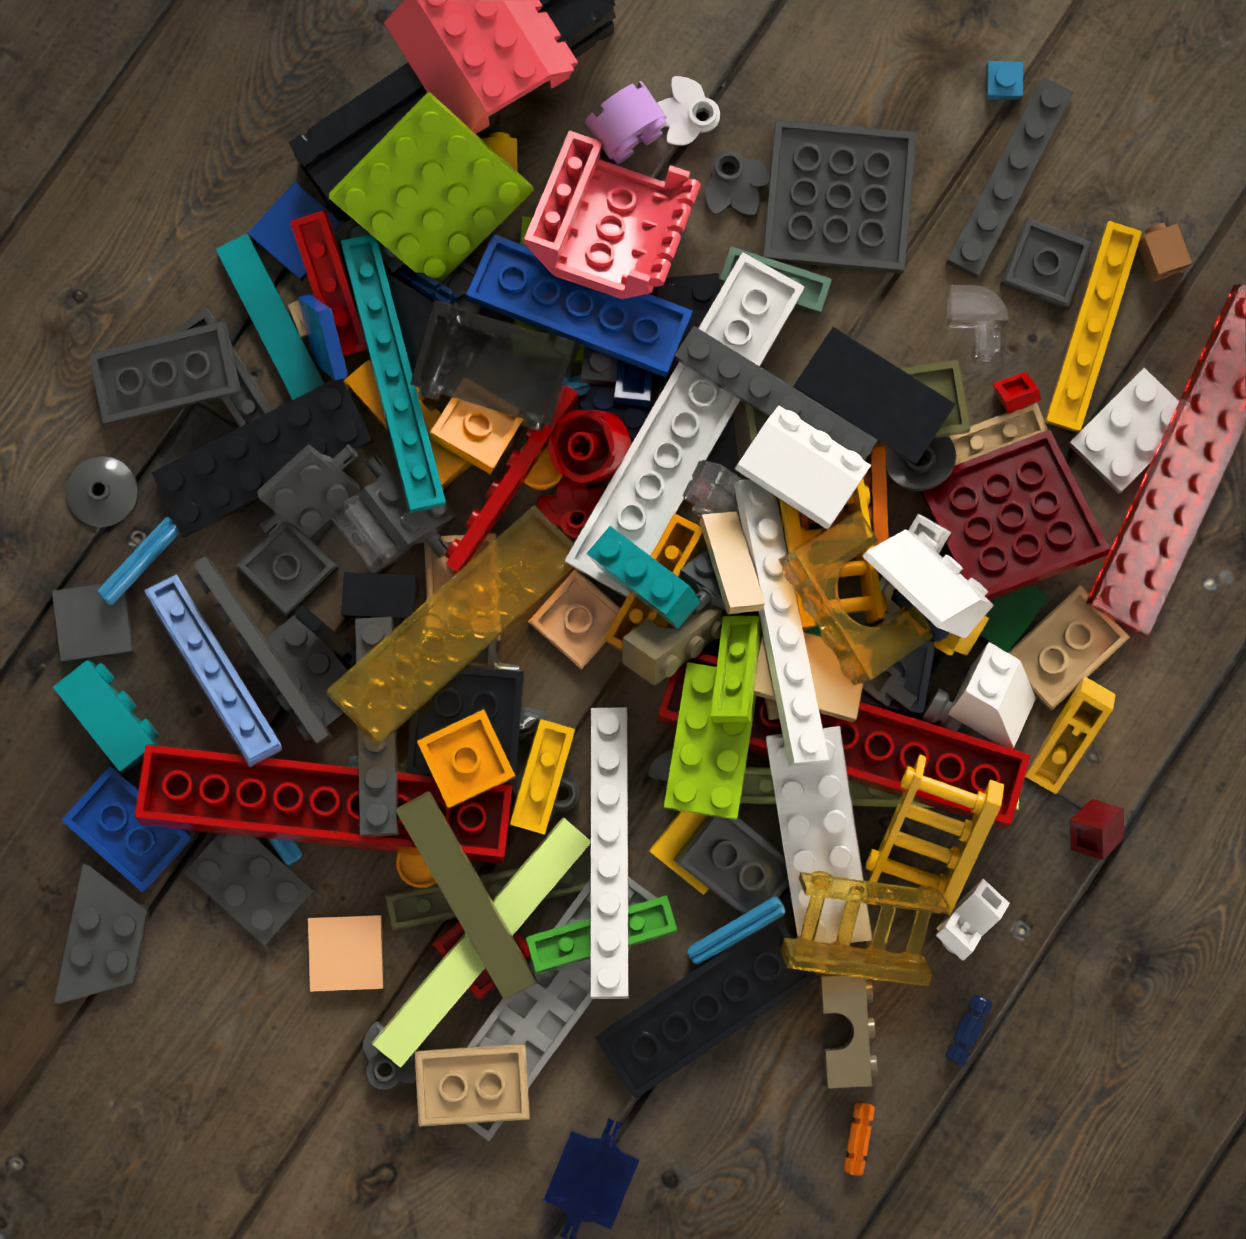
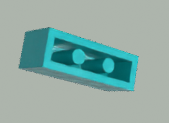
[586,526,701,629]
[53,660,161,773]

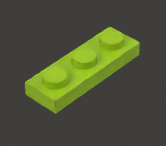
[711,616,762,723]

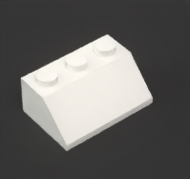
[735,406,871,530]
[862,530,994,638]

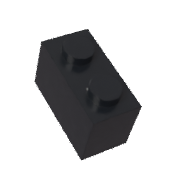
[341,572,419,628]

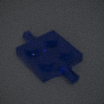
[543,1118,640,1239]

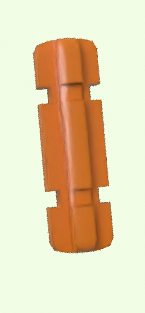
[844,1102,875,1176]

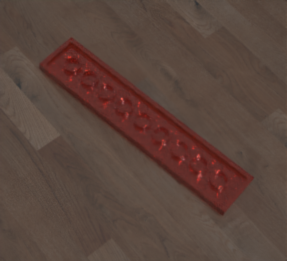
[1085,284,1246,636]

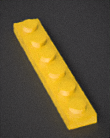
[1045,221,1142,433]

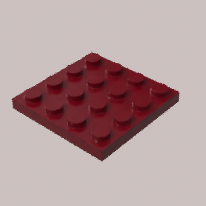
[920,429,1110,601]

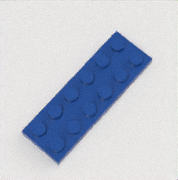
[466,234,693,378]

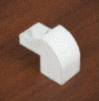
[936,879,1010,961]

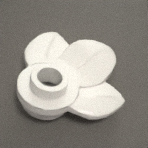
[658,76,720,146]

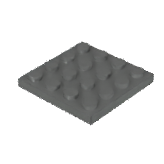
[763,119,916,274]

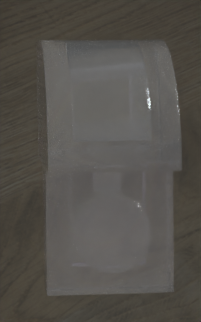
[946,285,1009,363]

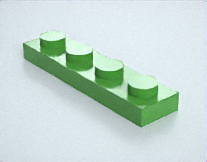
[526,895,678,974]

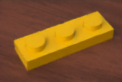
[509,719,575,835]

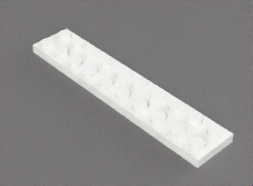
[565,252,805,597]

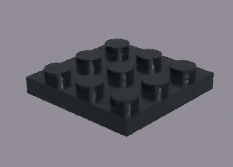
[406,664,524,782]

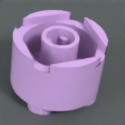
[585,81,667,164]

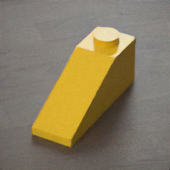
[1025,676,1115,794]

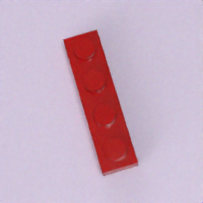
[290,210,367,357]

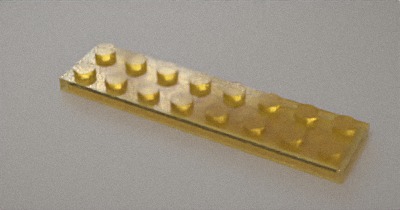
[326,505,574,746]

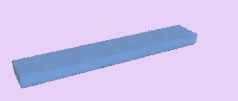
[144,574,282,767]

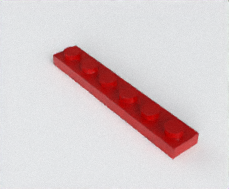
[445,385,579,577]

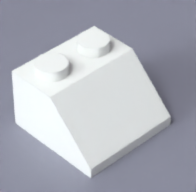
[948,642,1036,749]

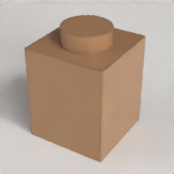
[1138,223,1192,283]

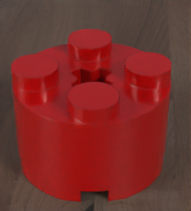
[548,410,631,483]

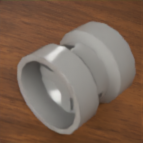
[921,688,962,732]

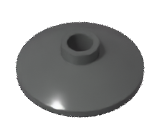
[886,436,956,491]
[66,456,138,527]

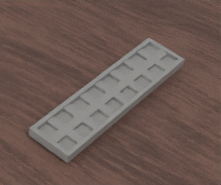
[467,877,657,1141]

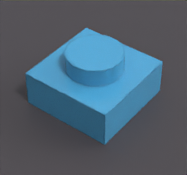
[986,61,1023,100]

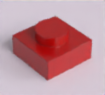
[993,371,1041,413]

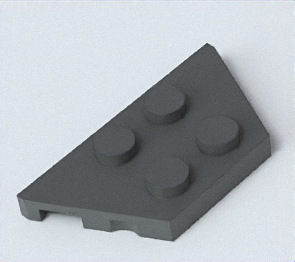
[54,864,150,1004]

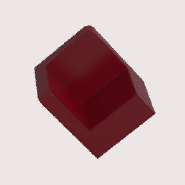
[1070,799,1124,860]

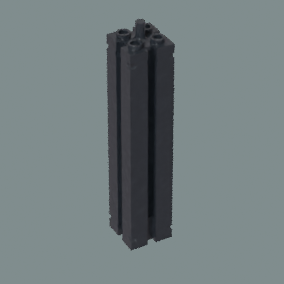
[288,0,616,219]

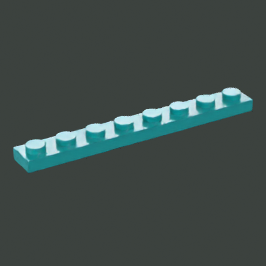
[340,235,446,514]

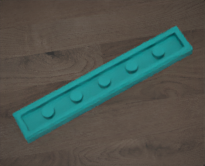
[216,233,325,400]

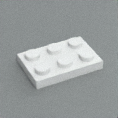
[1068,368,1195,494]

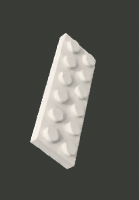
[766,726,872,949]

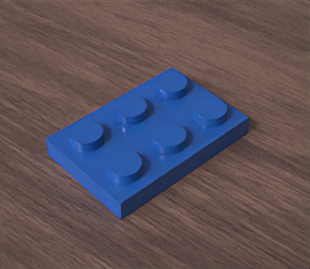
[61,766,193,892]

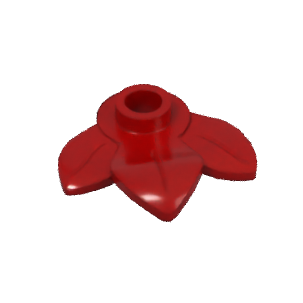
[537,476,606,540]

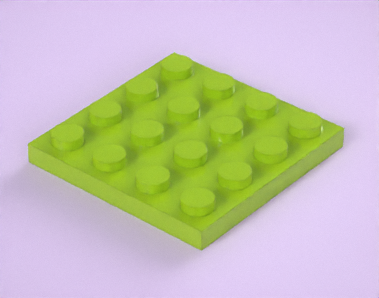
[329,92,534,283]

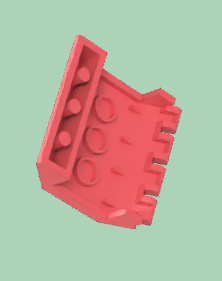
[384,0,578,134]
[523,130,701,299]

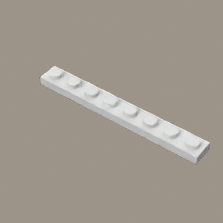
[734,479,829,767]
[591,707,629,999]

